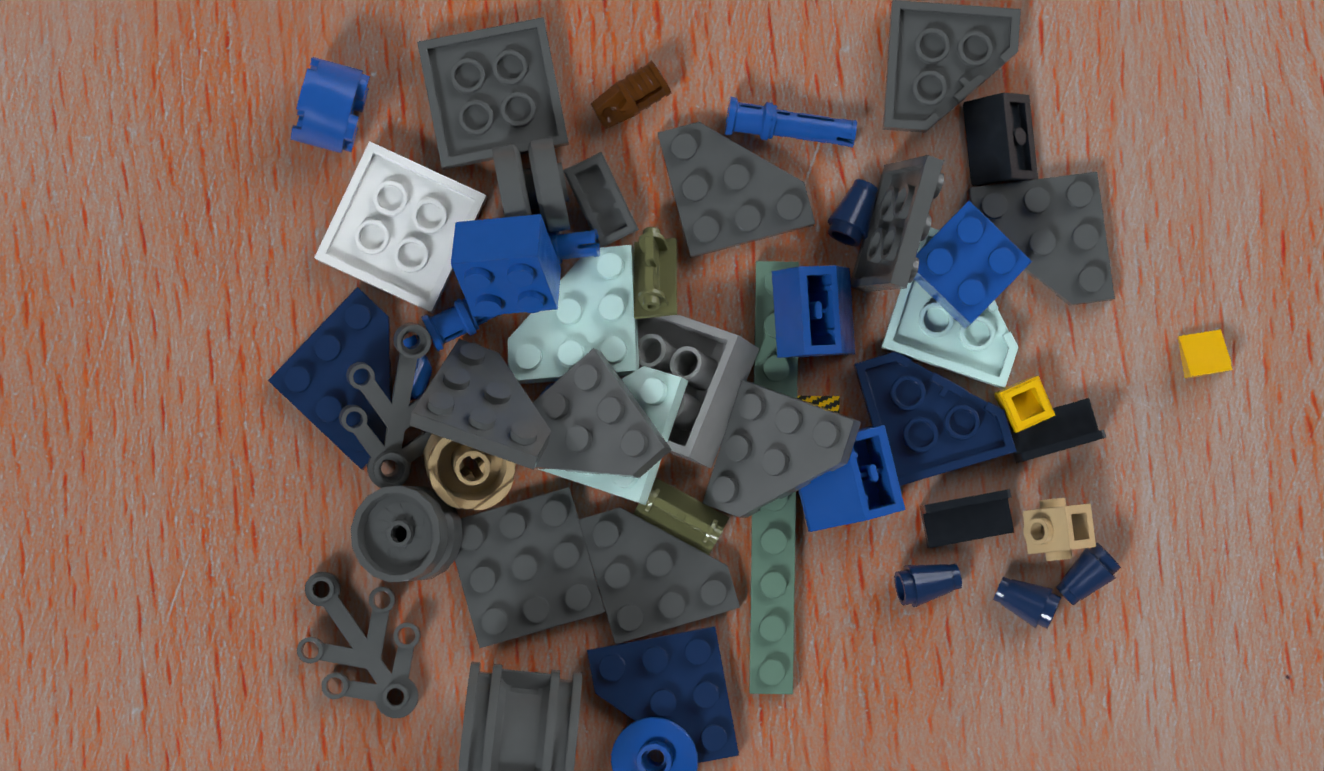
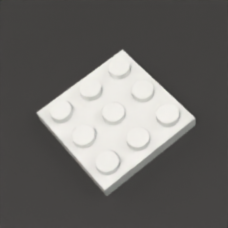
[314,141,487,313]

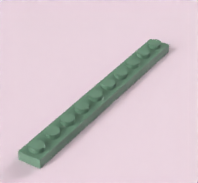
[749,261,799,694]

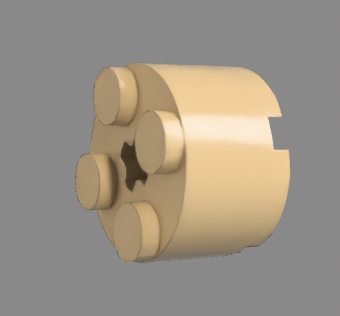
[423,434,516,511]

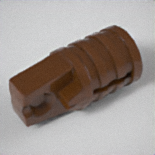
[591,60,672,129]

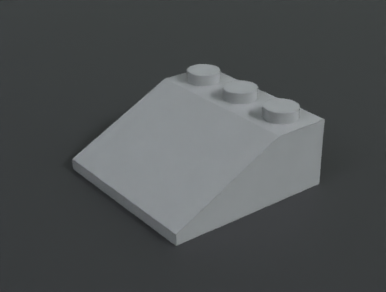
[619,314,760,468]

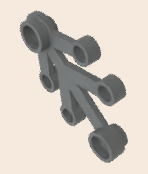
[339,322,431,488]
[297,572,421,718]

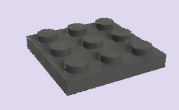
[417,17,569,170]
[851,155,944,292]
[455,487,605,648]

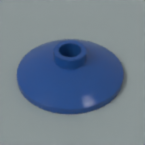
[611,717,698,771]

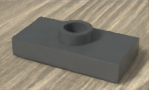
[563,152,639,248]

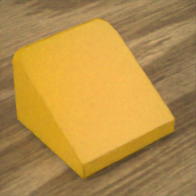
[1178,329,1233,379]
[994,376,1056,433]

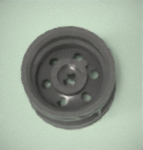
[458,662,582,771]

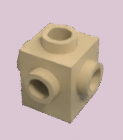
[1023,498,1096,561]

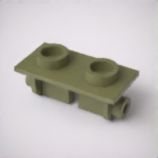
[634,227,677,319]
[633,477,730,555]

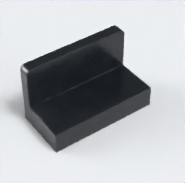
[963,92,1038,186]
[1007,398,1107,464]
[920,489,1014,548]

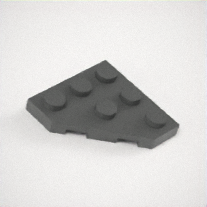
[883,0,1021,133]
[658,122,815,258]
[968,172,1115,306]
[410,339,551,470]
[533,348,672,478]
[703,380,861,518]
[579,507,740,645]

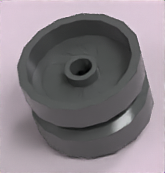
[492,136,570,233]
[351,486,463,582]

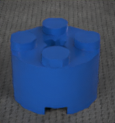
[291,57,370,154]

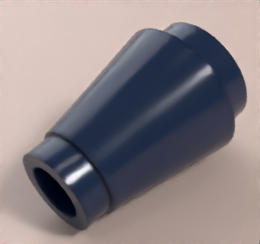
[828,179,878,247]
[1056,542,1121,606]
[894,563,962,608]
[993,576,1062,629]

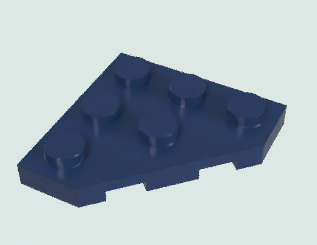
[268,287,392,470]
[854,352,1017,486]
[587,626,739,763]

